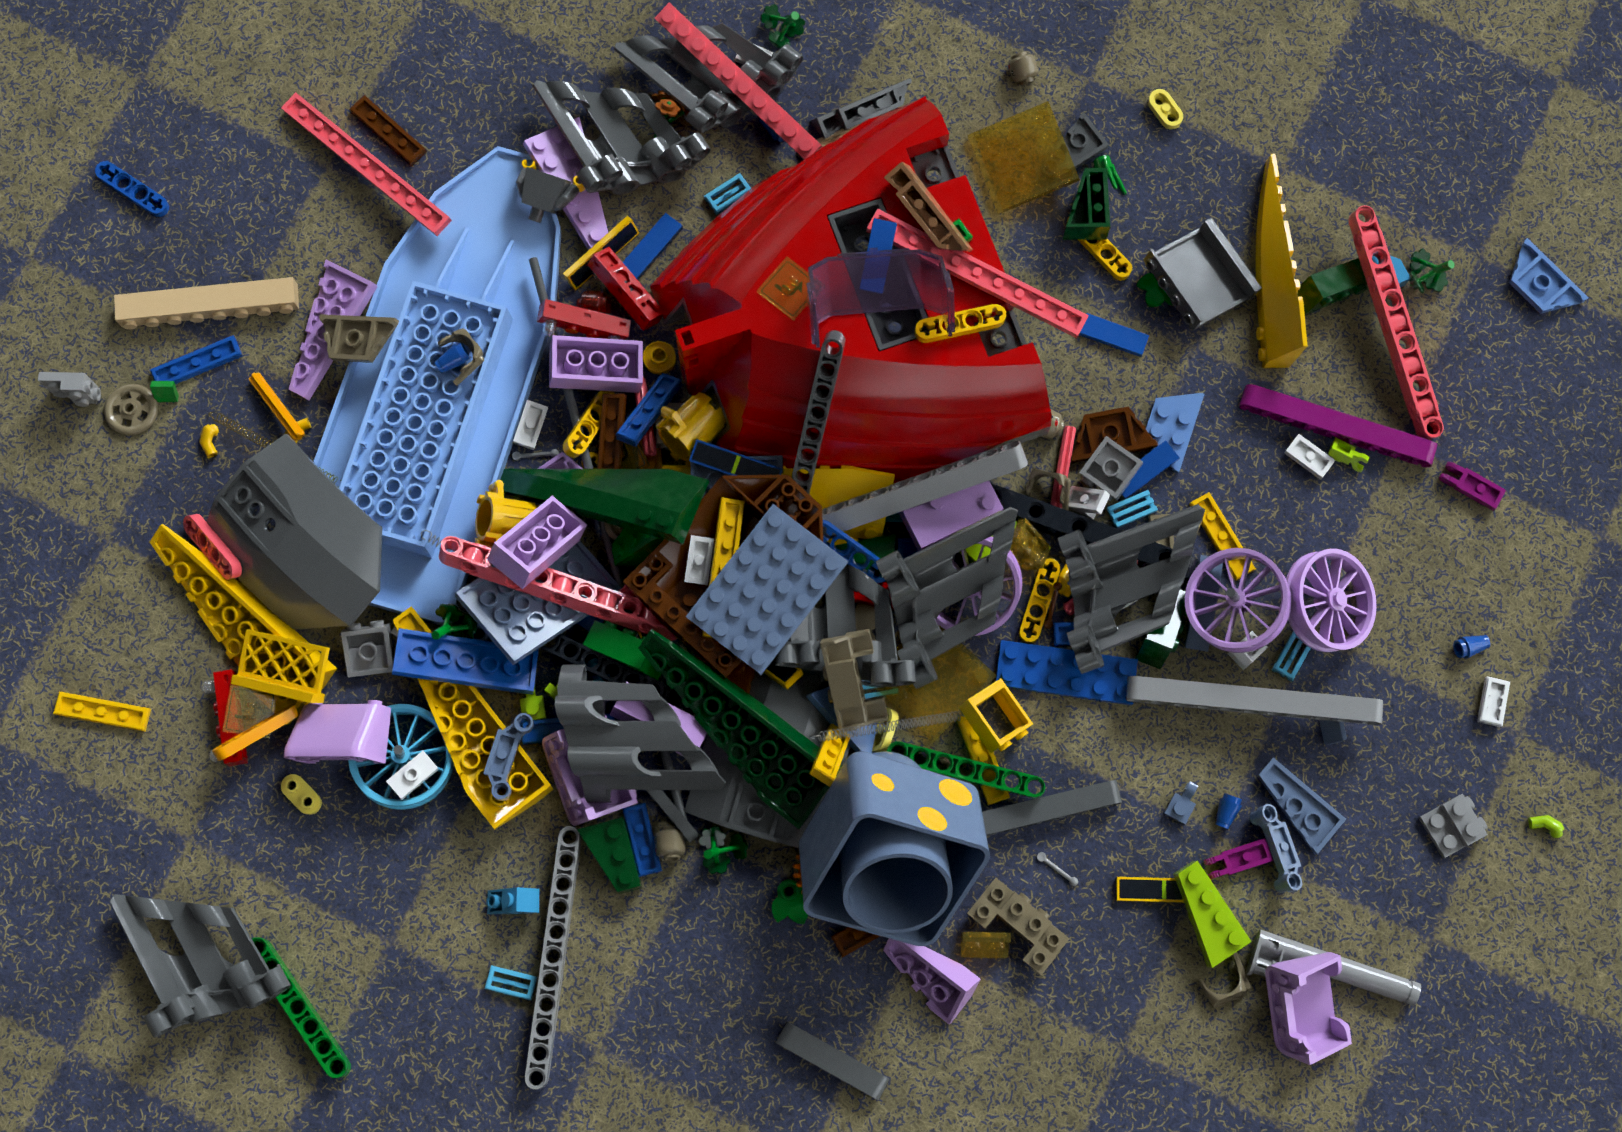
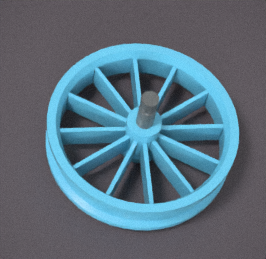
[348,704,454,810]

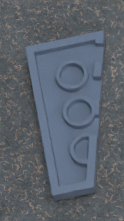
[1257,757,1346,855]

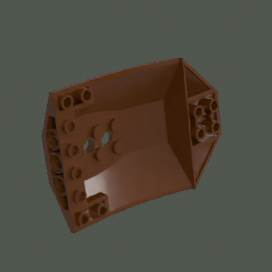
[623,475,823,678]

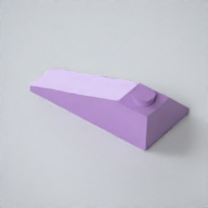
[883,938,981,1024]

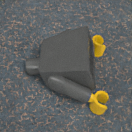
[516,160,585,223]

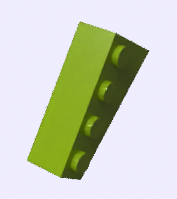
[1173,861,1252,968]

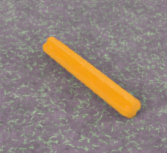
[249,372,305,441]

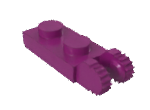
[1439,462,1506,511]
[1203,838,1273,879]

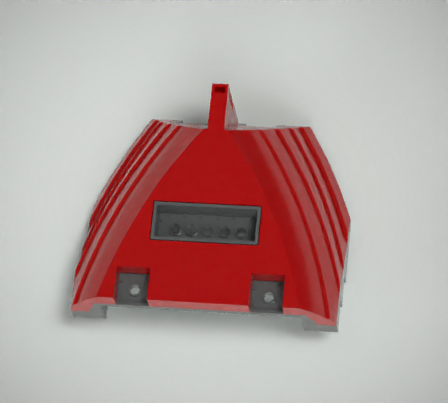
[650,96,1052,484]

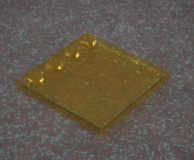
[967,101,1080,214]
[875,625,997,743]

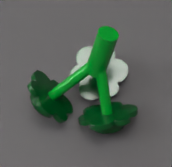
[760,4,805,48]
[1409,248,1455,293]
[431,604,477,640]
[699,826,748,874]

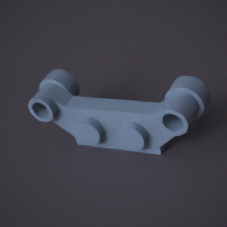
[483,713,534,801]
[1250,804,1302,893]

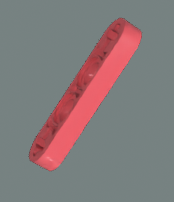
[183,514,242,580]

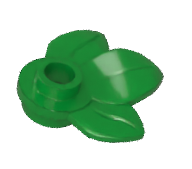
[1137,273,1173,307]
[772,879,808,925]

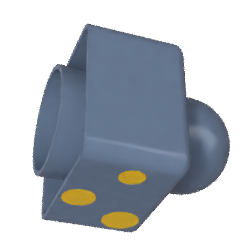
[799,751,990,946]

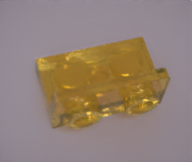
[1010,519,1051,571]
[961,932,1011,959]

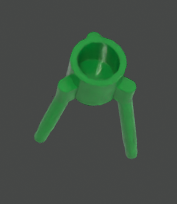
[1093,155,1127,195]

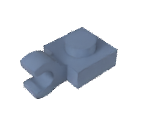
[1164,782,1198,825]

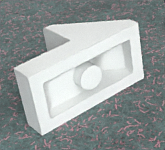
[1068,486,1110,520]
[1228,631,1268,670]

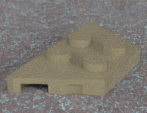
[319,314,399,363]

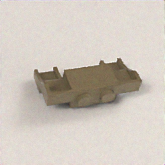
[820,629,888,732]
[967,878,1070,976]

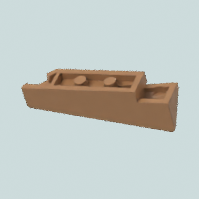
[884,162,973,252]

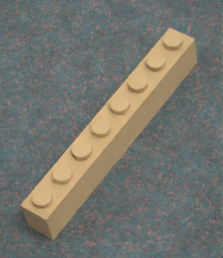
[114,277,299,329]

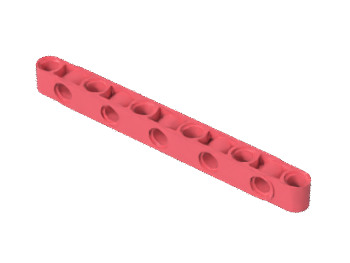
[1348,205,1444,440]
[439,536,677,641]

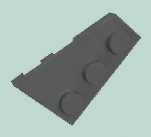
[1043,112,1109,182]

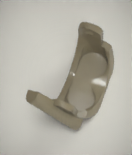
[438,328,484,386]
[1025,468,1071,511]
[1198,952,1251,1008]

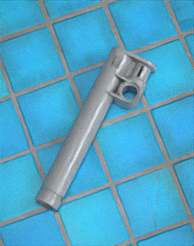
[1246,929,1421,1006]

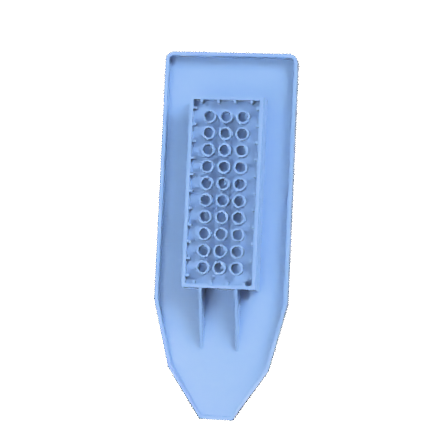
[314,146,561,626]

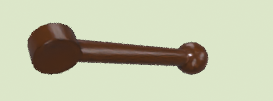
[1043,582,1062,629]

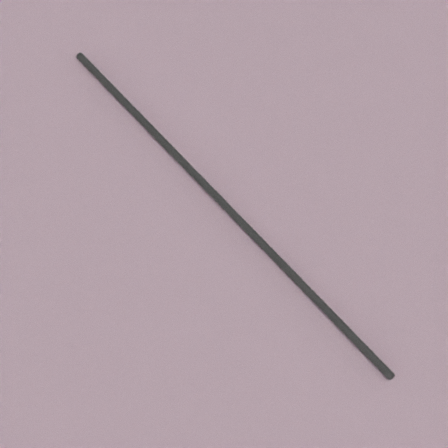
[529,257,688,841]

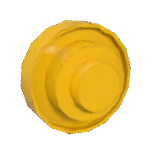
[643,341,676,375]

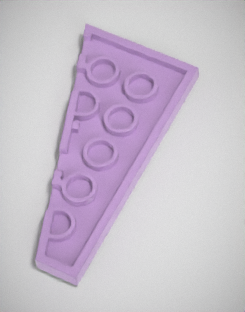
[523,117,608,250]
[289,260,378,401]

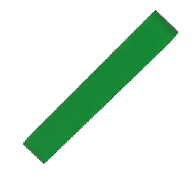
[887,741,1045,799]
[252,937,351,1078]

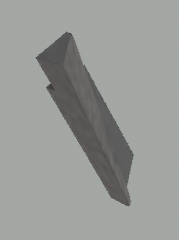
[810,78,912,139]

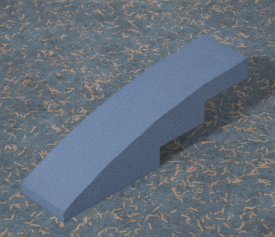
[1185,555,1223,652]

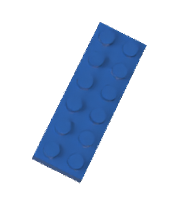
[392,628,539,695]
[995,640,1138,706]

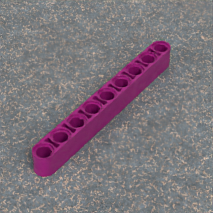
[1239,384,1437,468]

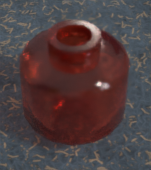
[577,291,611,314]

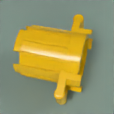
[656,392,726,466]
[475,480,539,548]

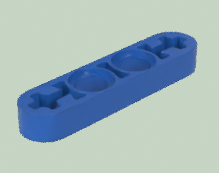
[95,161,169,217]
[823,520,885,583]

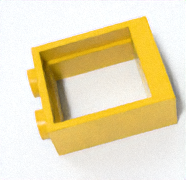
[959,678,1033,753]

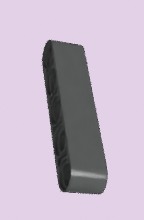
[775,1022,890,1101]

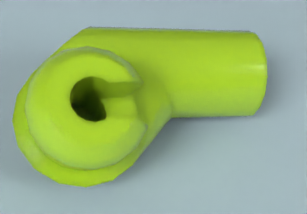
[1528,815,1564,838]

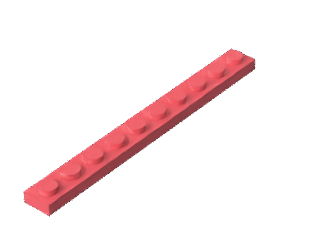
[655,2,823,159]
[281,92,452,236]
[866,209,1089,338]

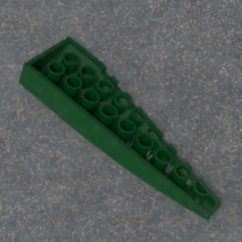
[500,469,709,545]
[638,629,842,829]

